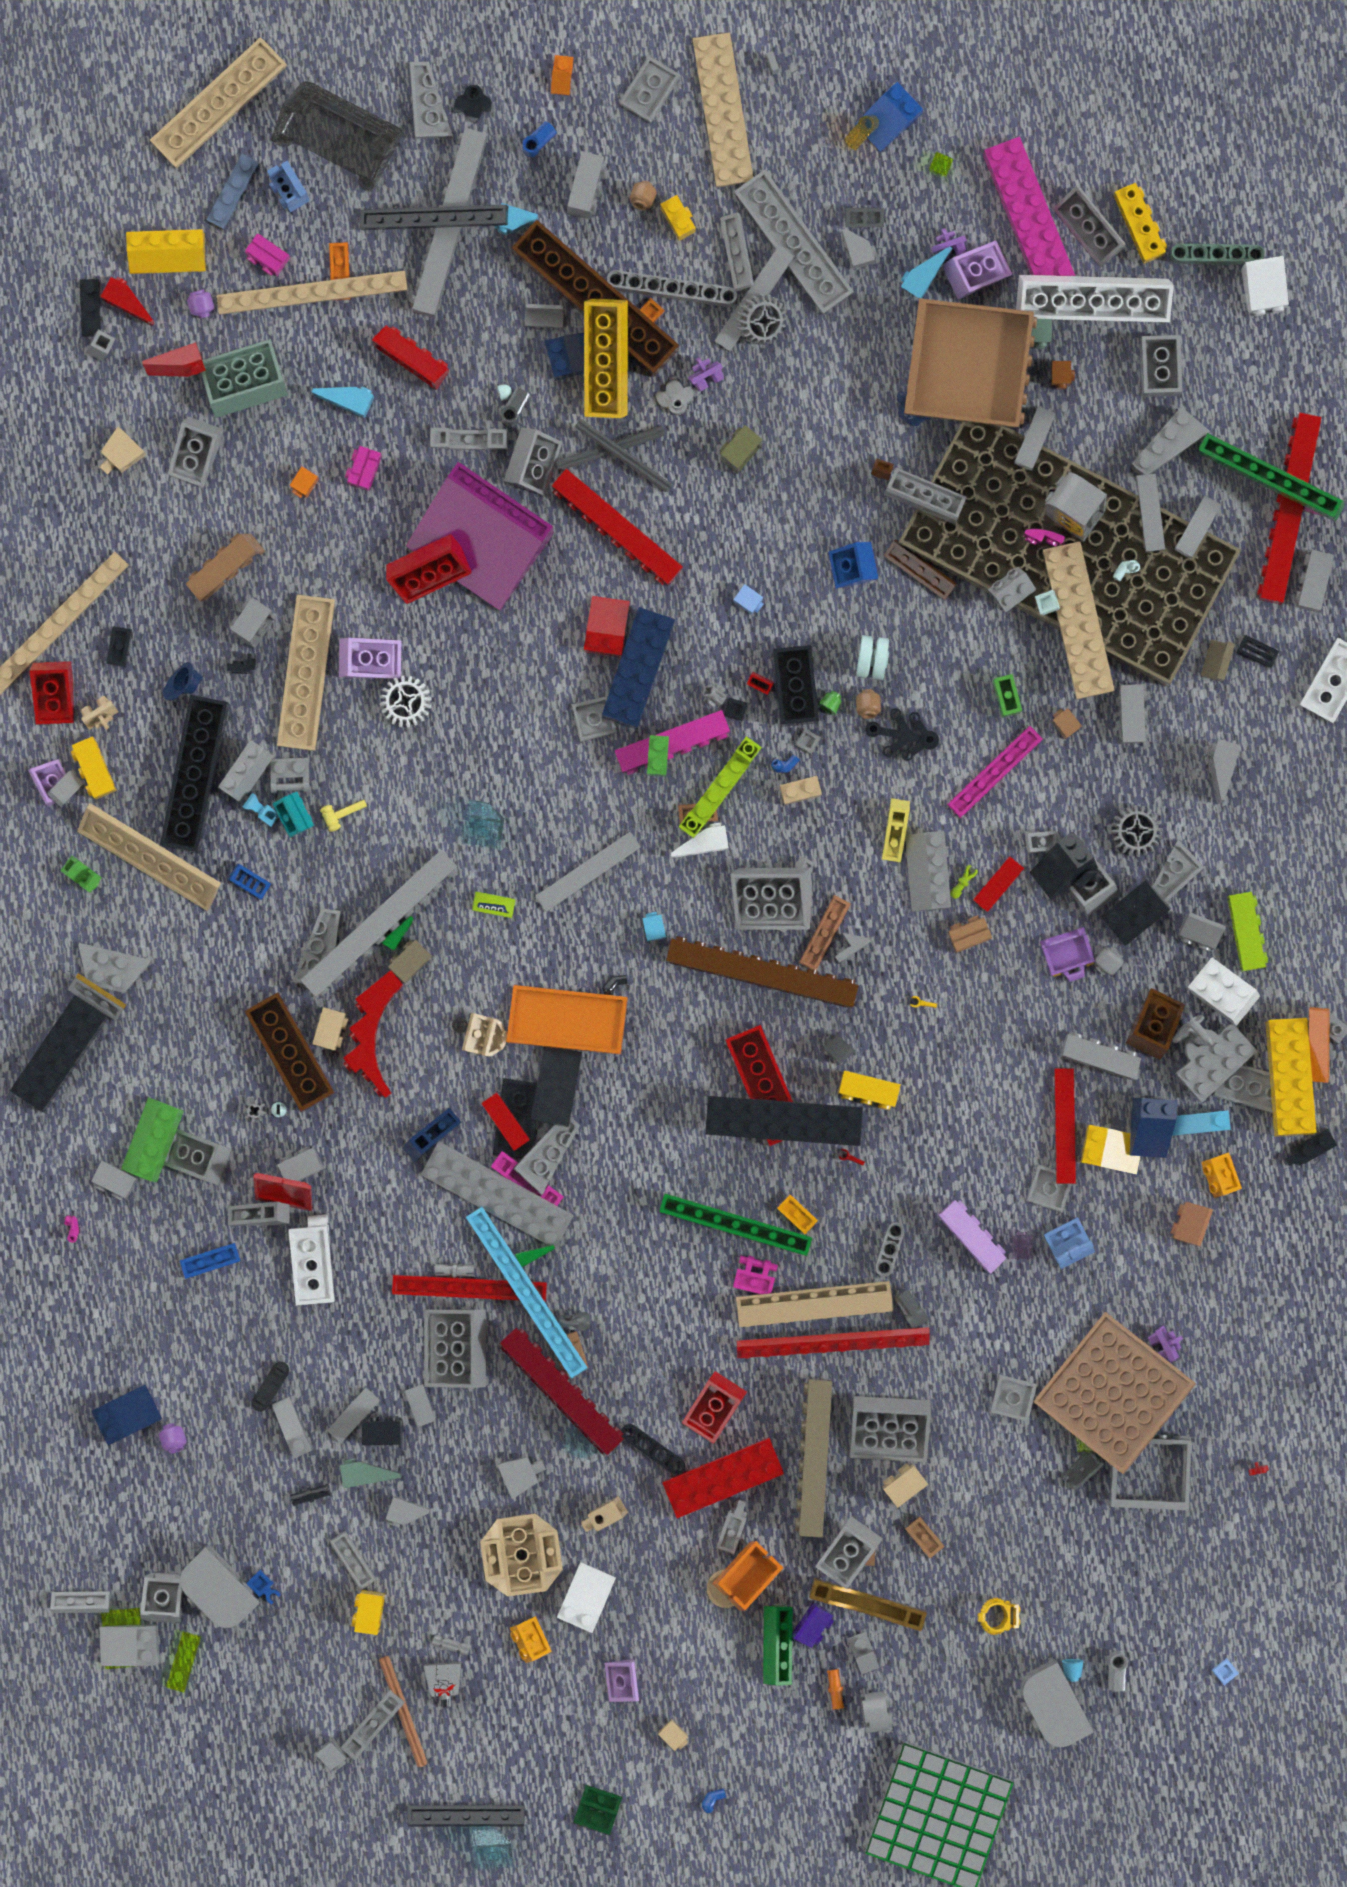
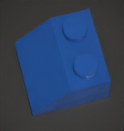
[828,542,878,589]

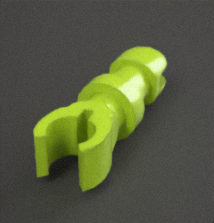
[950,865,978,899]

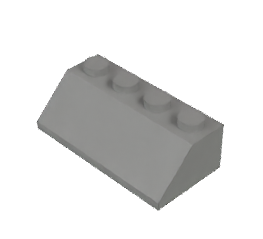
[905,831,951,912]
[1059,1032,1141,1081]

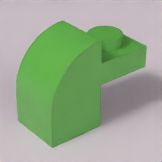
[60,855,102,893]

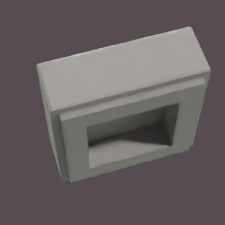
[766,51,779,75]
[795,728,821,754]

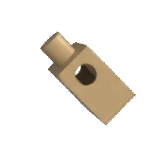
[99,427,146,475]
[581,1496,628,1532]

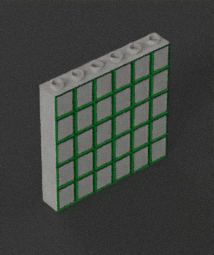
[862,1741,1014,1887]

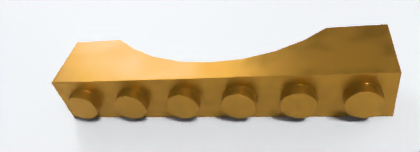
[809,1578,927,1632]

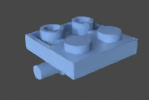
[1043,1217,1095,1269]

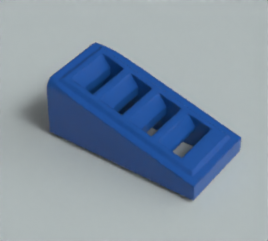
[227,863,271,900]

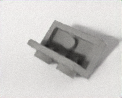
[988,567,1036,612]

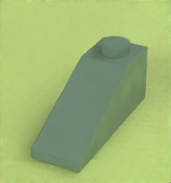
[340,1458,402,1488]

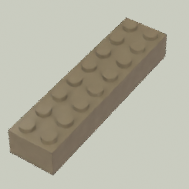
[795,1378,832,1537]

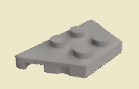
[78,943,151,993]

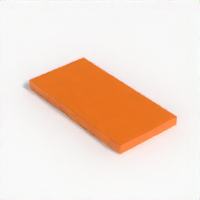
[506,985,628,1055]

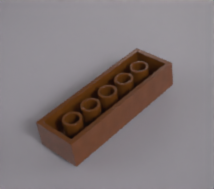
[244,992,336,1112]

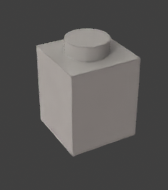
[85,329,115,361]

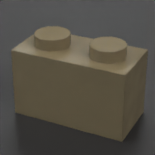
[388,940,432,984]

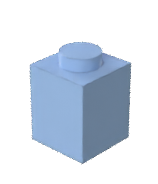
[733,584,764,615]

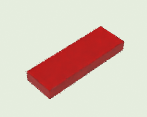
[973,856,1024,912]
[481,1093,530,1151]

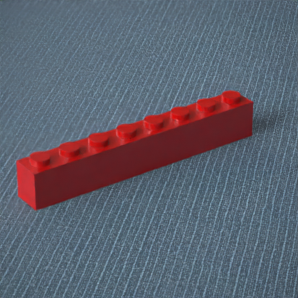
[551,468,683,586]

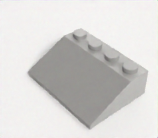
[730,867,812,930]
[424,1309,486,1388]
[850,1396,931,1462]

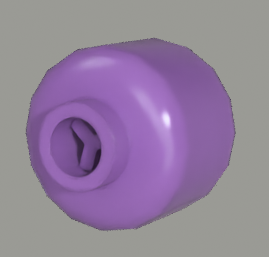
[187,289,214,319]
[159,1423,187,1454]

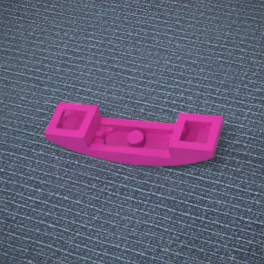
[491,1151,564,1206]

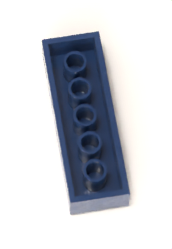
[602,607,675,730]

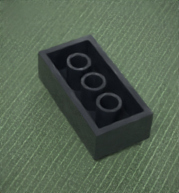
[773,645,819,727]

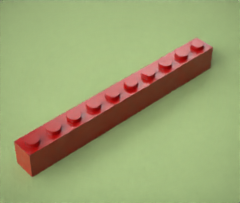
[1257,412,1322,605]

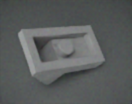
[1025,831,1057,854]
[834,933,871,964]
[848,1631,879,1675]

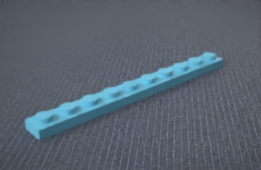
[466,1207,588,1379]

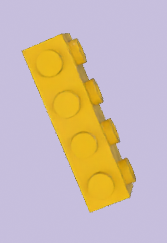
[1113,183,1167,264]

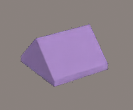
[28,759,75,806]
[605,1659,639,1702]

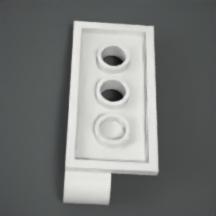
[1299,638,1347,723]
[289,1214,335,1305]

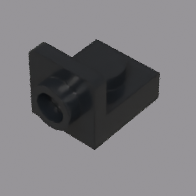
[227,653,256,675]

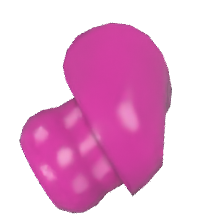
[64,1215,79,1243]

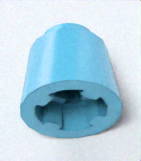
[1062,1659,1083,1682]

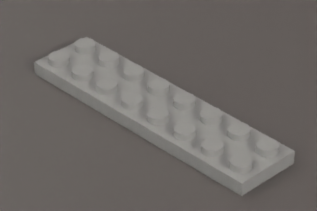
[734,170,854,315]
[421,1141,574,1249]

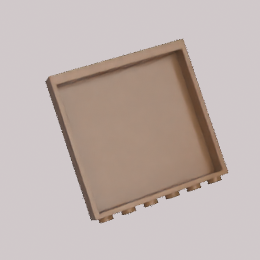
[904,298,1037,428]

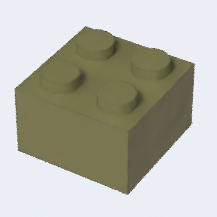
[720,425,763,474]

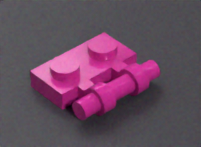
[733,1256,778,1294]

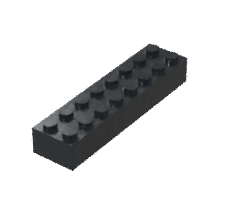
[160,695,230,854]
[705,1096,863,1146]

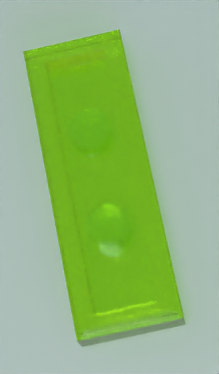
[166,1631,202,1693]

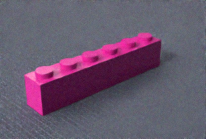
[615,710,730,775]

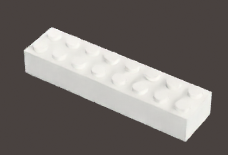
[1016,275,1174,322]

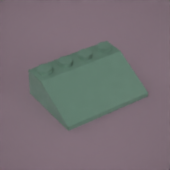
[201,339,288,418]

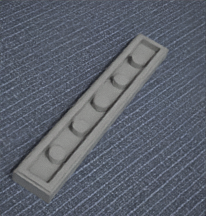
[715,246,794,352]
[535,832,641,912]

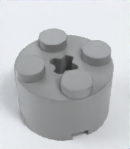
[860,1691,893,1733]

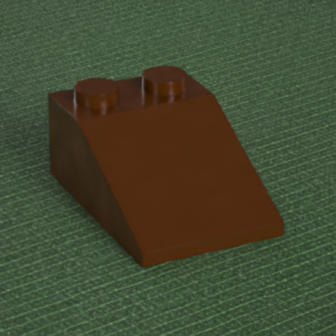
[1126,988,1185,1060]

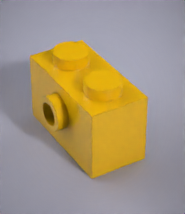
[660,195,696,241]

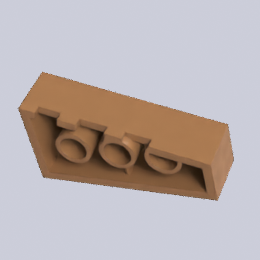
[186,533,265,601]

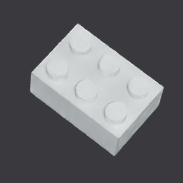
[1188,958,1260,1026]

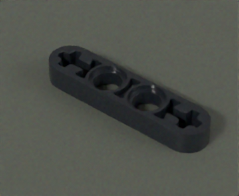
[621,1424,685,1475]

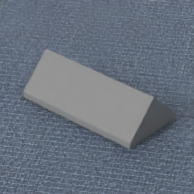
[1053,185,1125,267]
[885,468,966,524]

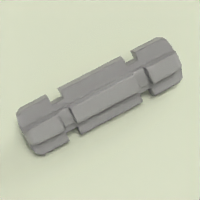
[432,1635,470,1655]

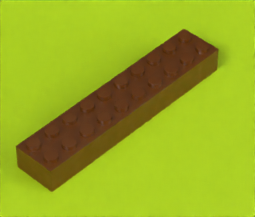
[511,220,679,377]
[666,936,859,1009]

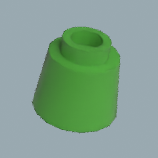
[817,691,841,716]

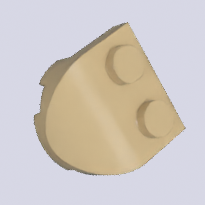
[462,1013,507,1056]

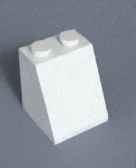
[1241,256,1289,316]

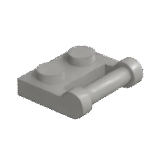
[270,758,310,793]

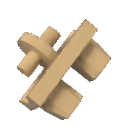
[81,696,118,730]

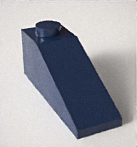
[402,1108,461,1162]

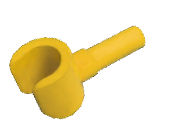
[910,996,937,1008]

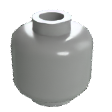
[1095,946,1124,975]

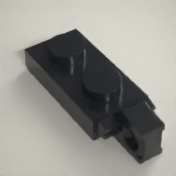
[1285,1129,1337,1166]

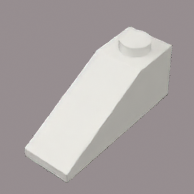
[671,823,729,858]

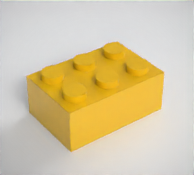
[837,1070,901,1110]

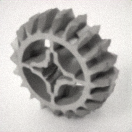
[736,293,787,346]
[1111,805,1163,857]

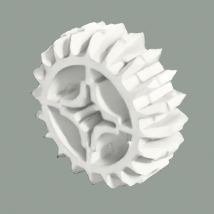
[380,676,432,728]

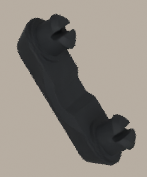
[252,1362,289,1412]

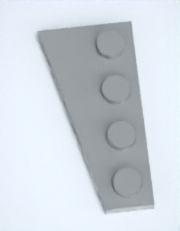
[292,908,341,987]

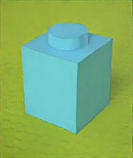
[643,912,666,942]

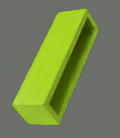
[1227,892,1268,972]

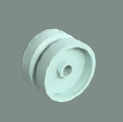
[856,635,889,680]

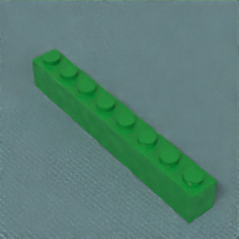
[1199,433,1345,522]
[659,1193,813,1256]

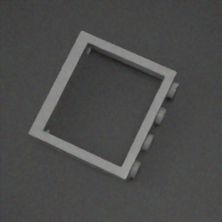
[1110,1434,1191,1510]

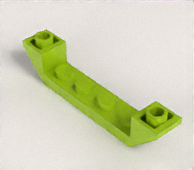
[678,736,762,839]

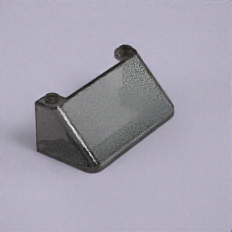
[271,81,403,192]

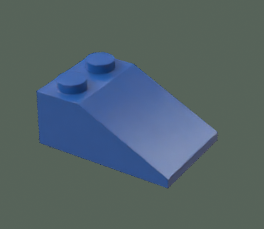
[855,82,923,152]

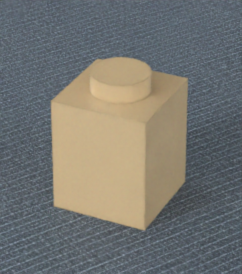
[658,1719,688,1751]

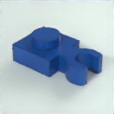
[246,1569,281,1604]

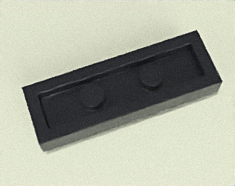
[79,279,101,337]

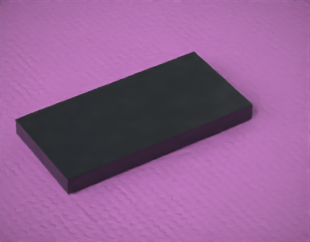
[531,1047,582,1127]
[493,1078,537,1158]

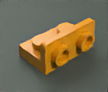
[1201,1152,1242,1198]
[510,1616,552,1663]

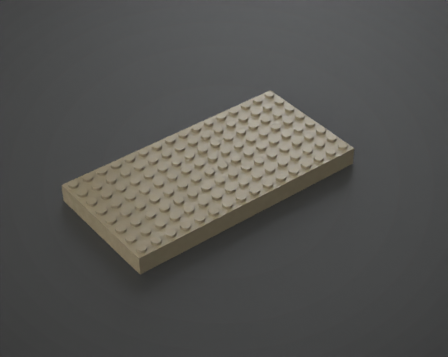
[898,422,1241,687]

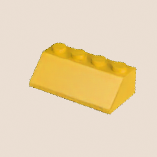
[126,229,206,274]

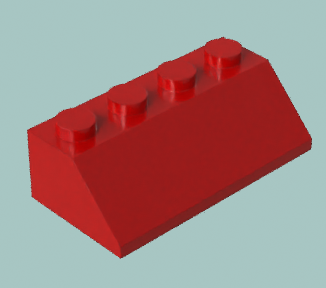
[372,325,449,390]
[386,534,472,604]

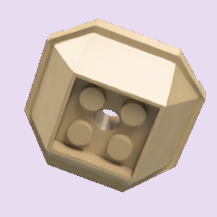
[480,1513,563,1596]

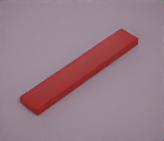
[1054,1068,1076,1184]

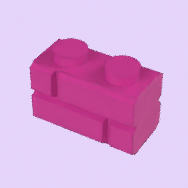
[245,234,290,276]
[345,446,382,491]

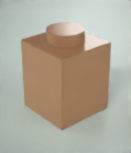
[1051,708,1082,740]

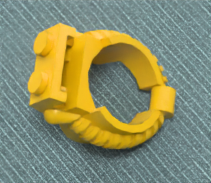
[978,1598,1020,1635]

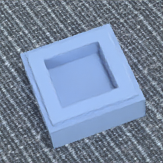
[1212,1658,1239,1685]

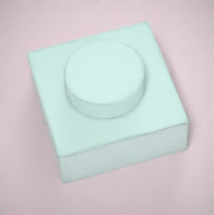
[1035,590,1060,615]

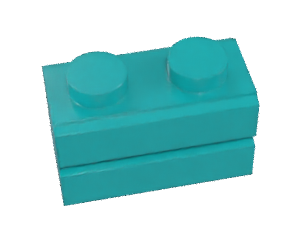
[272,792,314,838]

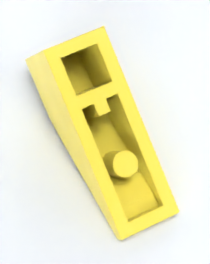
[882,798,910,862]

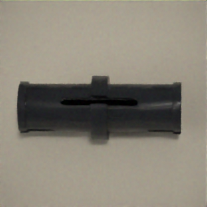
[290,1484,331,1506]

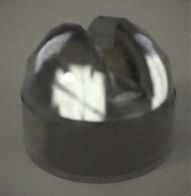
[452,1017,468,1033]

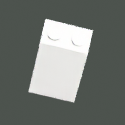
[557,1562,616,1633]

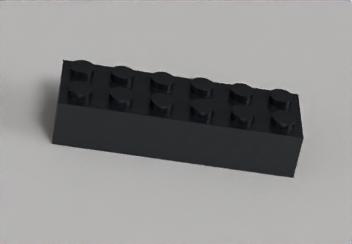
[10,995,109,1113]

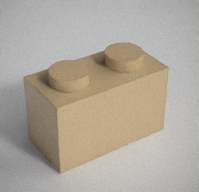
[779,776,822,806]
[313,1007,349,1051]

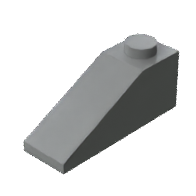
[228,1202,290,1226]
[272,1397,313,1459]

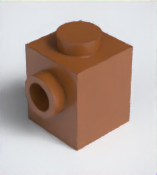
[1051,361,1075,390]

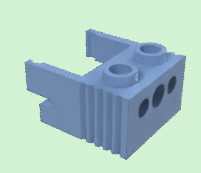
[267,161,310,213]

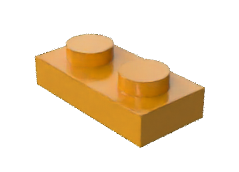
[777,1195,818,1234]

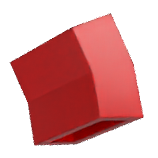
[747,672,774,695]

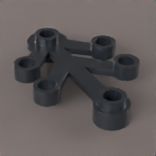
[865,708,939,761]

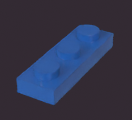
[180,1243,241,1279]

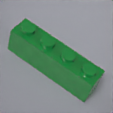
[763,1605,793,1686]

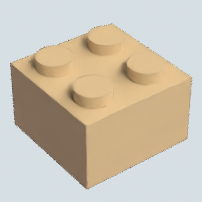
[882,1463,928,1508]

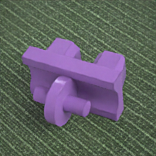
[931,228,966,260]
[687,357,724,391]
[1148,1326,1183,1363]

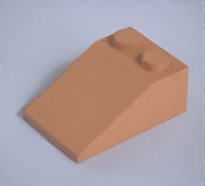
[1170,1202,1213,1246]

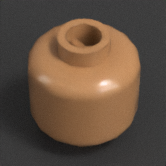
[629,181,657,210]
[856,689,881,719]

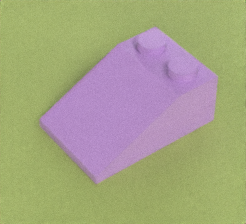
[942,241,1012,300]
[339,638,401,679]

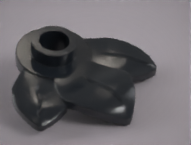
[454,85,492,123]

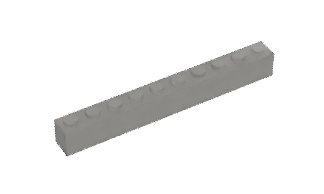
[410,128,488,318]
[300,849,457,998]

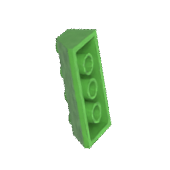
[121,1097,184,1183]

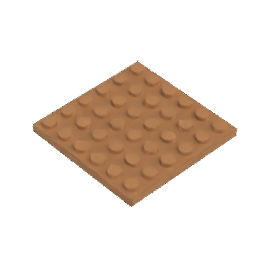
[1033,1312,1196,1475]

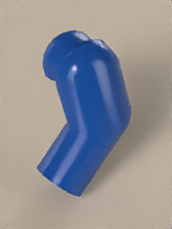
[771,754,800,773]
[702,1788,726,1813]

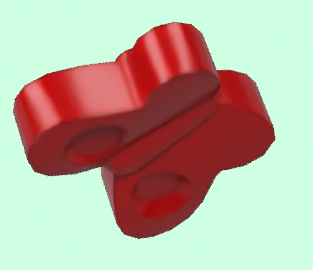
[1248,1462,1269,1476]

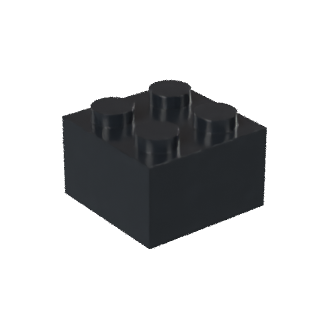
[362,1416,403,1446]

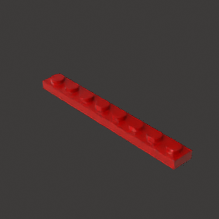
[392,1275,547,1302]

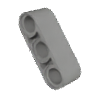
[875,1222,904,1277]

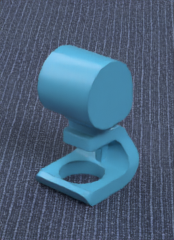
[242,793,279,827]

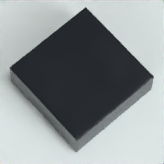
[724,698,747,721]

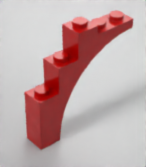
[343,970,404,1098]

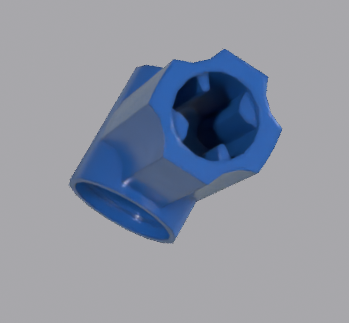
[523,121,557,157]

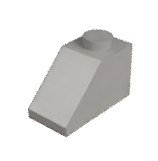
[841,229,877,269]
[386,1496,430,1527]
[316,1738,348,1770]

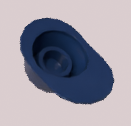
[163,662,203,701]

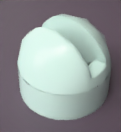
[497,384,512,401]
[271,1102,287,1117]

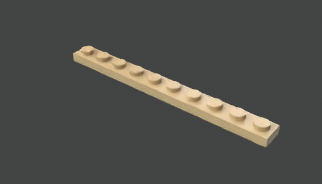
[217,271,408,315]
[0,552,129,695]

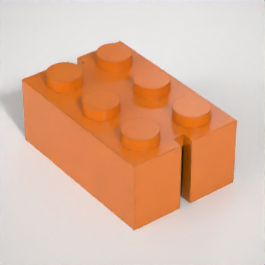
[712,1541,784,1611]

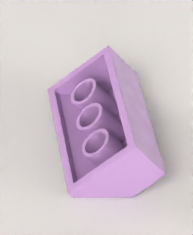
[937,1200,1006,1274]

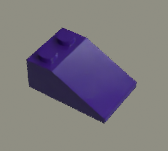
[792,1601,834,1648]

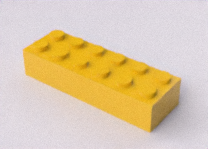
[584,299,628,418]
[1265,1018,1317,1137]

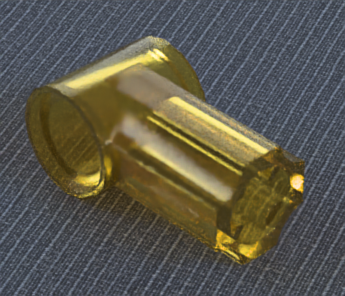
[844,114,879,151]

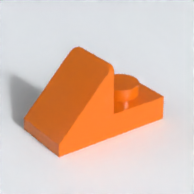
[551,55,574,96]

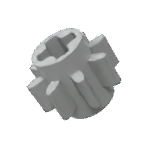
[703,682,726,708]
[243,1099,267,1123]

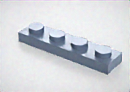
[207,154,259,230]

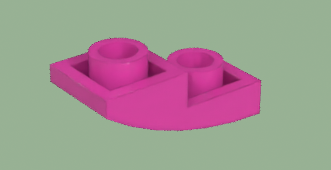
[1023,529,1065,547]

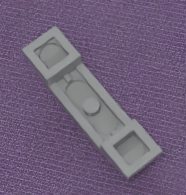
[1014,406,1056,471]
[430,428,507,450]
[1174,496,1221,559]
[341,1690,405,1760]

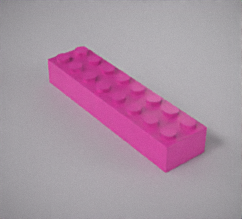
[983,136,1075,276]

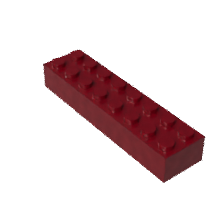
[498,1328,624,1457]

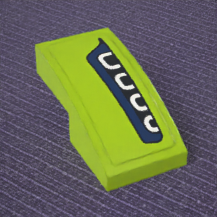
[472,892,516,918]

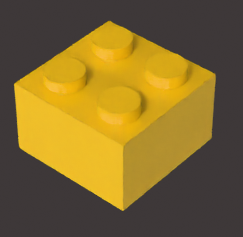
[351,1590,385,1635]

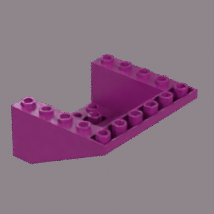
[406,462,554,611]

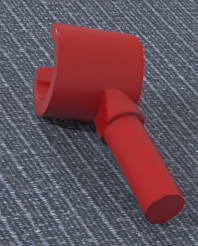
[838,1149,865,1166]

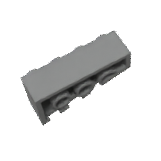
[1130,407,1210,475]

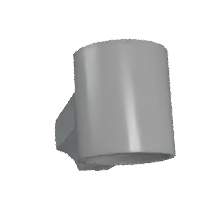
[1107,1651,1127,1692]

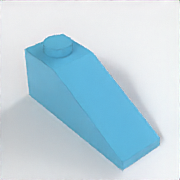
[901,246,953,298]
[312,387,374,418]
[1172,1110,1231,1136]

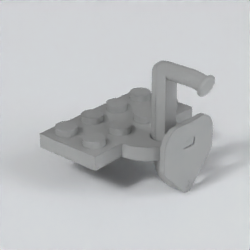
[1172,1015,1257,1103]

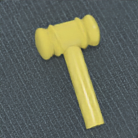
[320,800,367,832]

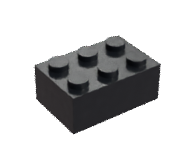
[1101,879,1171,946]

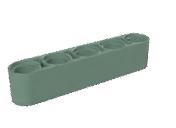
[1170,243,1265,265]

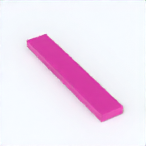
[947,726,1043,818]

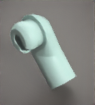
[1112,560,1140,582]

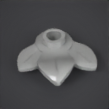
[656,379,694,415]

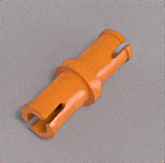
[827,1669,845,1710]

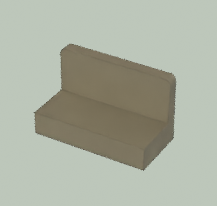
[1201,639,1235,682]

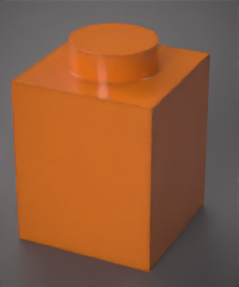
[289,466,319,498]

